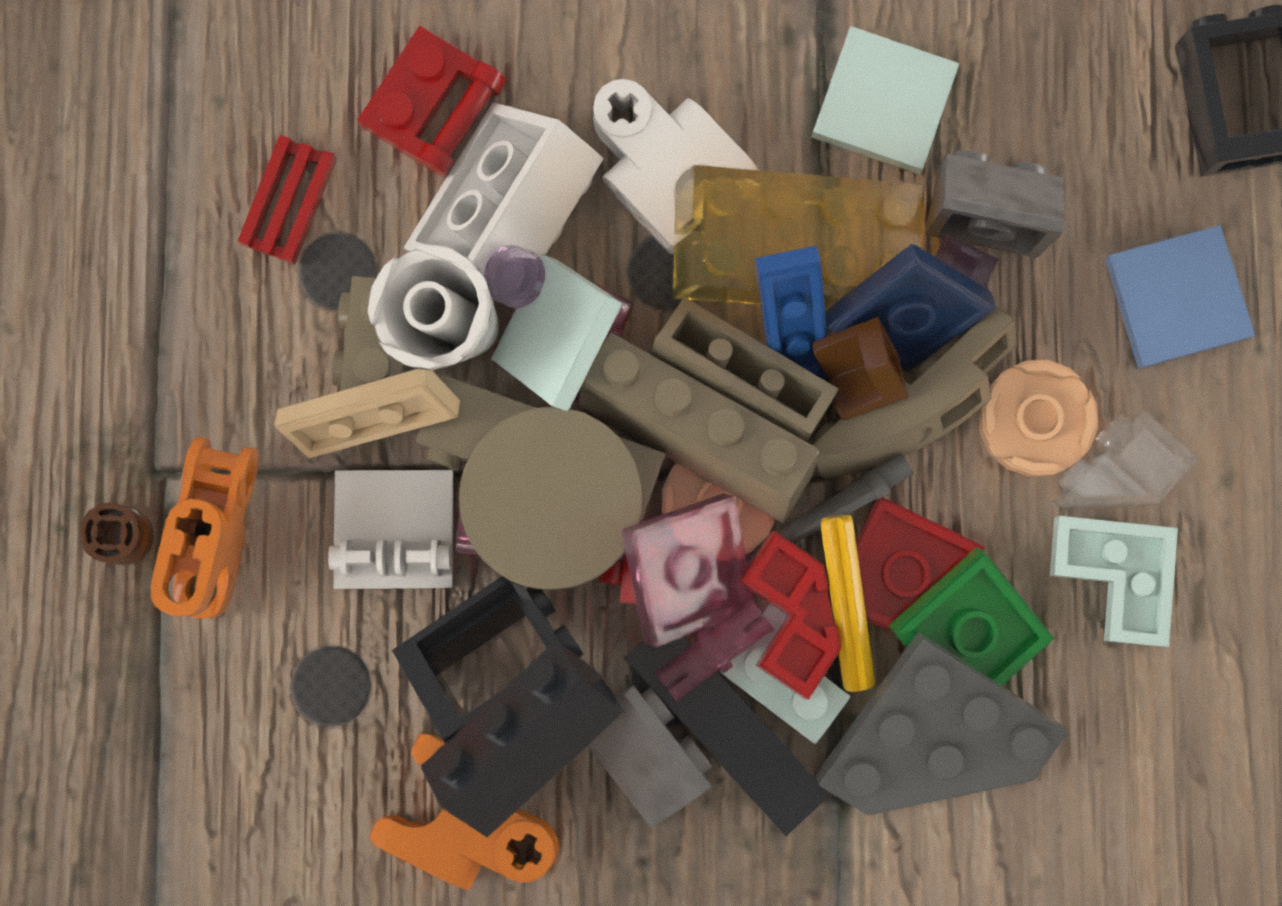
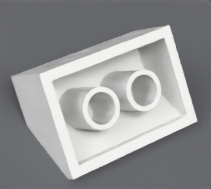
[404,102,604,308]

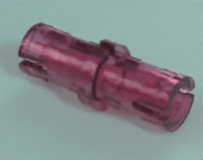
[655,599,774,702]

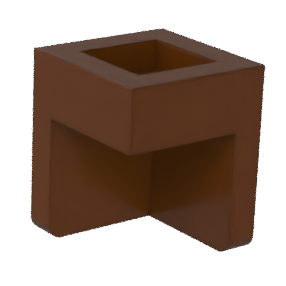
[812,317,909,420]

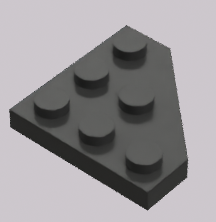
[815,632,1068,816]

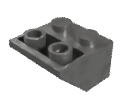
[587,685,712,828]

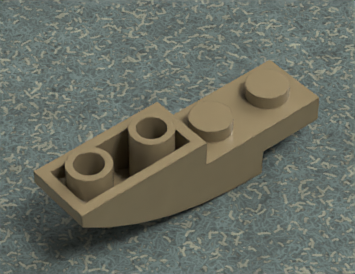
[811,306,1017,479]

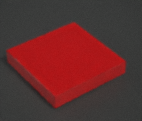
[829,497,985,635]

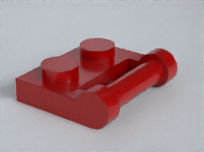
[357,25,507,177]

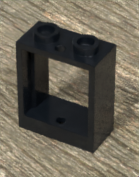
[1175,5,1282,177]
[392,576,584,743]

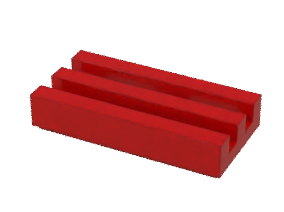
[237,134,337,265]

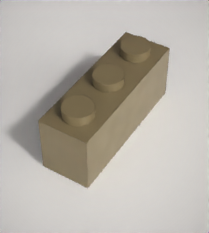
[650,297,839,443]

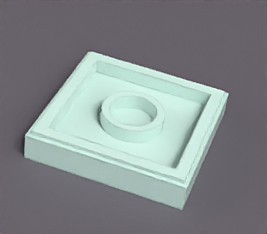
[811,26,960,175]
[491,254,622,411]

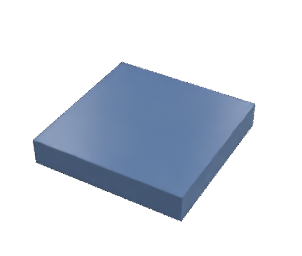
[1104,225,1255,369]

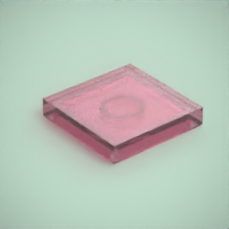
[621,493,756,648]

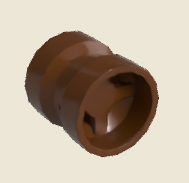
[79,502,154,566]

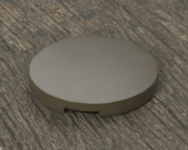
[459,407,642,590]

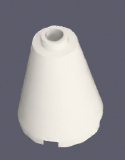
[368,244,499,370]

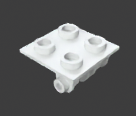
[328,470,453,589]

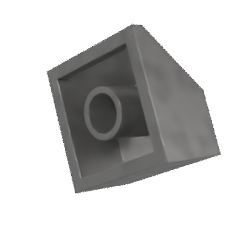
[924,150,1065,258]

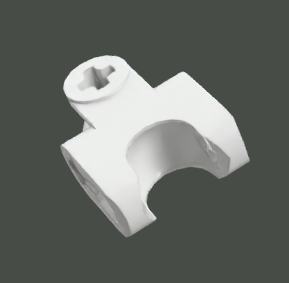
[593,79,760,256]

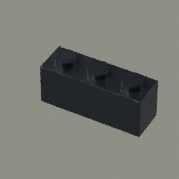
[420,640,624,838]

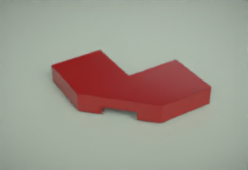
[738,531,841,700]

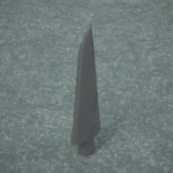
[732,454,914,574]

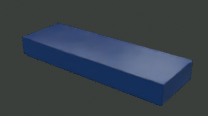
[755,246,828,379]

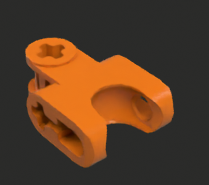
[151,436,259,619]
[369,732,560,890]

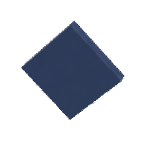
[825,243,996,373]

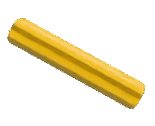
[821,515,875,692]

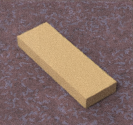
[274,369,460,458]

